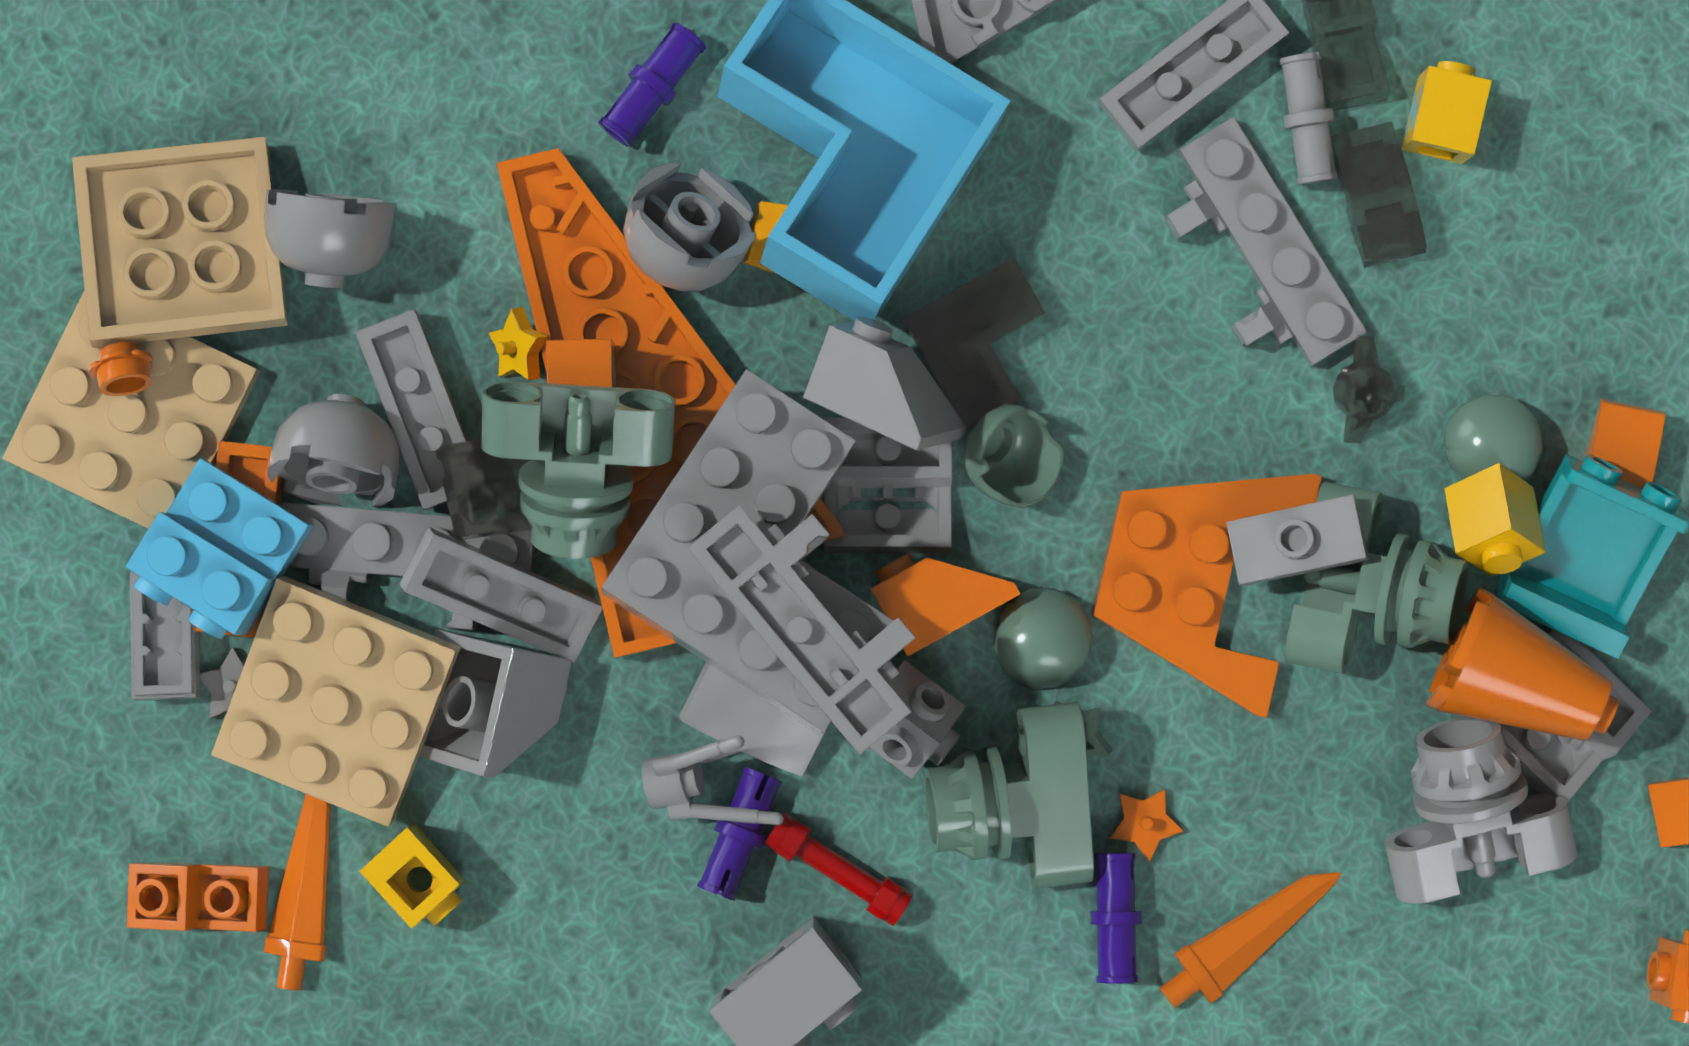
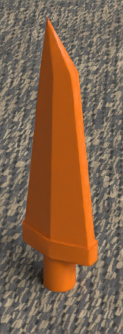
[264,794,331,991]
[1159,872,1342,1009]

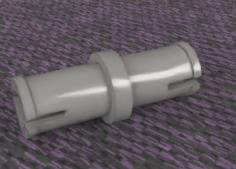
[1279,52,1338,185]

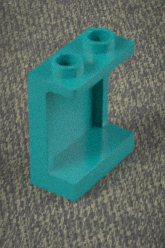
[1496,454,1689,659]

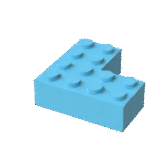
[717,0,1011,321]

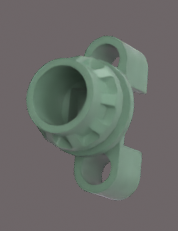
[481,381,675,559]
[1285,482,1468,674]
[924,702,1094,889]

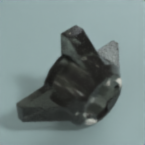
[1333,335,1405,443]

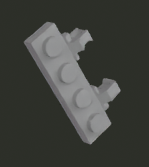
[1164,117,1367,367]
[281,502,534,631]
[688,505,916,755]

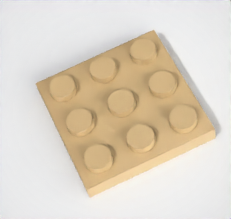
[72,137,288,348]
[2,290,260,529]
[211,575,461,827]

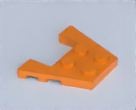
[1092,474,1322,718]

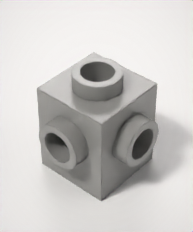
[870,660,966,779]

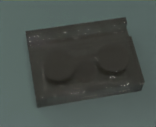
[436,440,531,540]

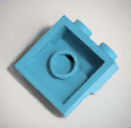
[125,458,314,639]

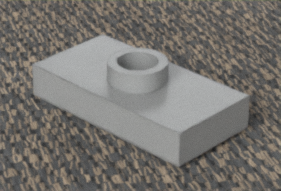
[1227,494,1369,587]
[130,572,200,701]

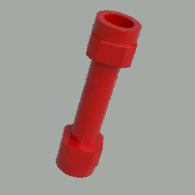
[764,812,914,926]

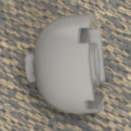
[623,163,755,292]
[264,189,396,288]
[267,394,399,508]

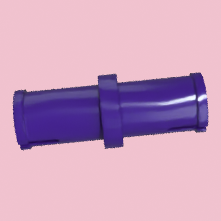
[598,23,706,147]
[697,766,782,901]
[1090,852,1142,984]

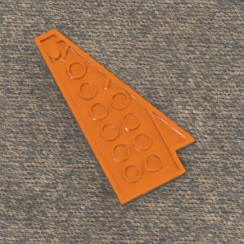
[496,148,844,658]

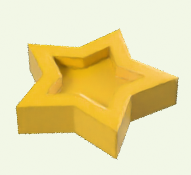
[488,307,549,380]

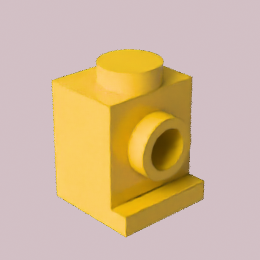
[359,824,466,929]

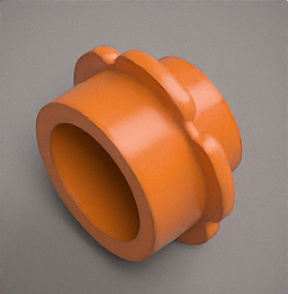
[89,342,153,396]

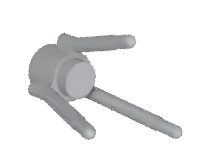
[642,735,784,825]

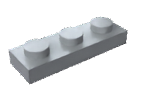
[1098,0,1289,152]
[355,309,486,511]
[400,527,603,663]

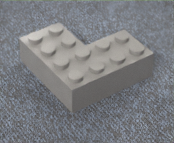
[601,369,894,735]

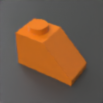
[870,553,1020,657]

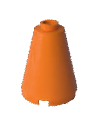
[1425,587,1619,741]

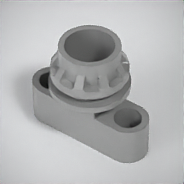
[1385,717,1577,904]

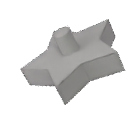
[200,648,244,718]

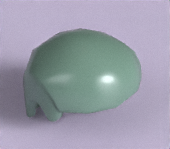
[1444,395,1543,483]
[965,404,1065,509]
[994,588,1092,690]

